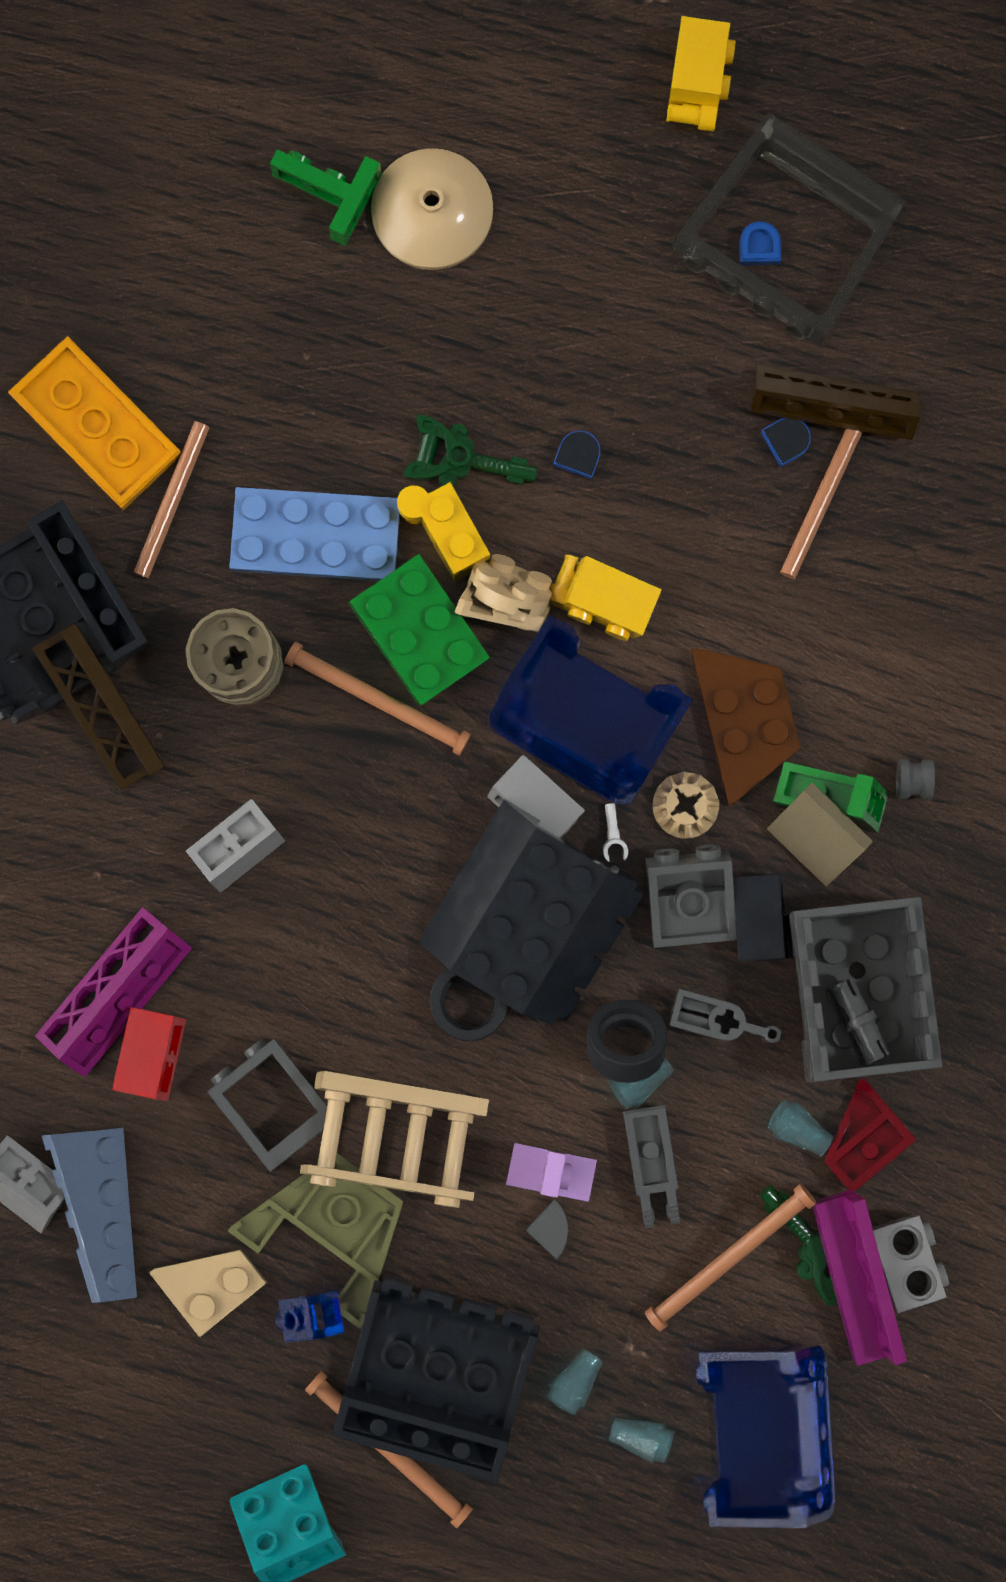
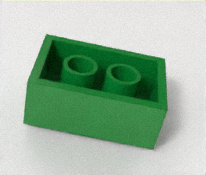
[348,554,490,705]

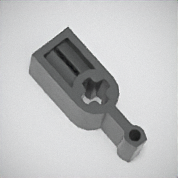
[667,989,782,1043]

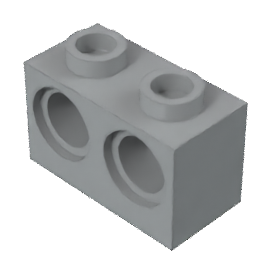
[872,1214,949,1313]

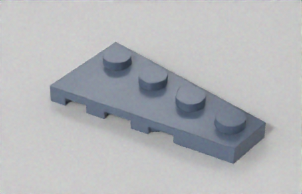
[42,1128,137,1303]

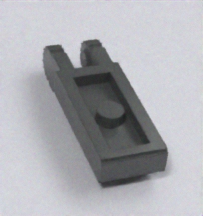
[623,1105,680,1229]

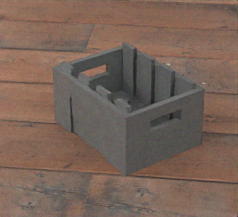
[786,897,943,1082]

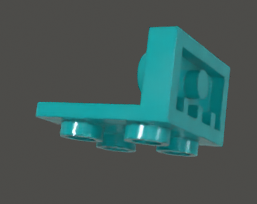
[230,1464,346,1582]

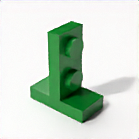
[270,149,382,246]
[774,761,889,833]

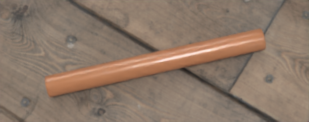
[133,421,209,579]
[780,429,862,579]

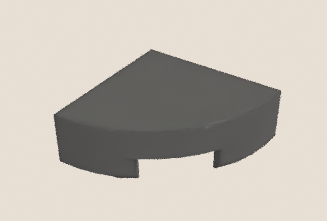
[526,1199,568,1260]

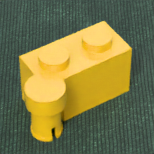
[666,16,736,132]
[397,482,490,582]
[549,555,662,641]

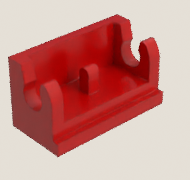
[112,1007,186,1101]

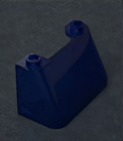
[489,615,693,805]
[696,1345,835,1528]

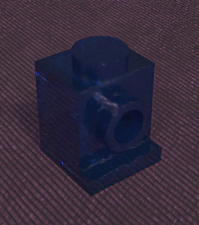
[276,1290,344,1343]

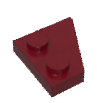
[824,1077,916,1192]

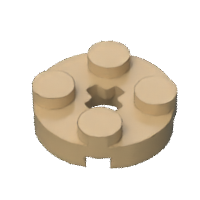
[467,554,552,617]

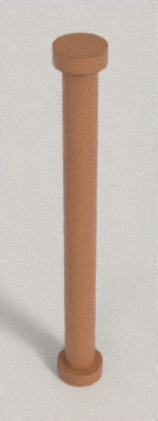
[284,642,471,756]
[645,1184,817,1331]
[305,1371,473,1528]

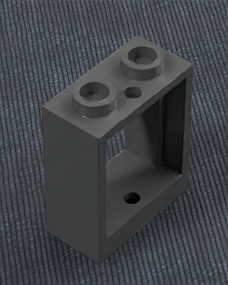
[208,1038,328,1172]

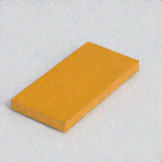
[8,336,181,510]

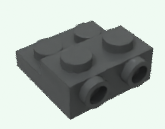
[645,844,737,948]

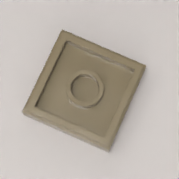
[767,783,873,887]

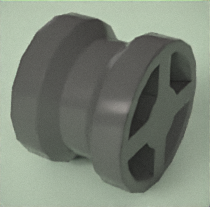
[896,758,935,800]

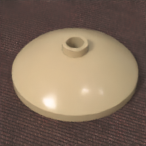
[371,149,493,270]

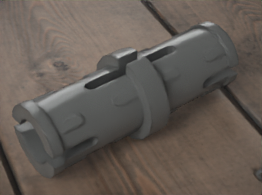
[829,977,891,1065]

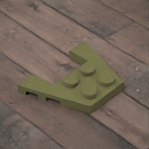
[228,1152,404,1329]

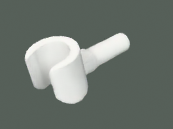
[602,803,628,862]

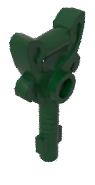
[403,414,538,487]
[759,1185,837,1306]

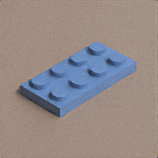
[229,487,400,581]

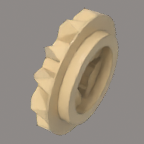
[653,772,720,839]

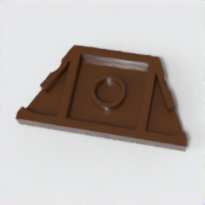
[690,648,800,806]

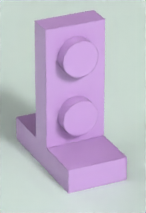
[506,1143,597,1202]

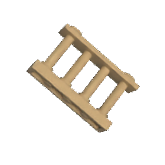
[300,1071,489,1208]

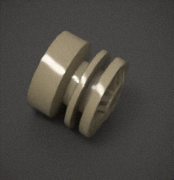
[186,608,284,706]

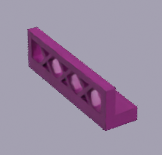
[35,907,192,1078]
[813,1190,907,1366]

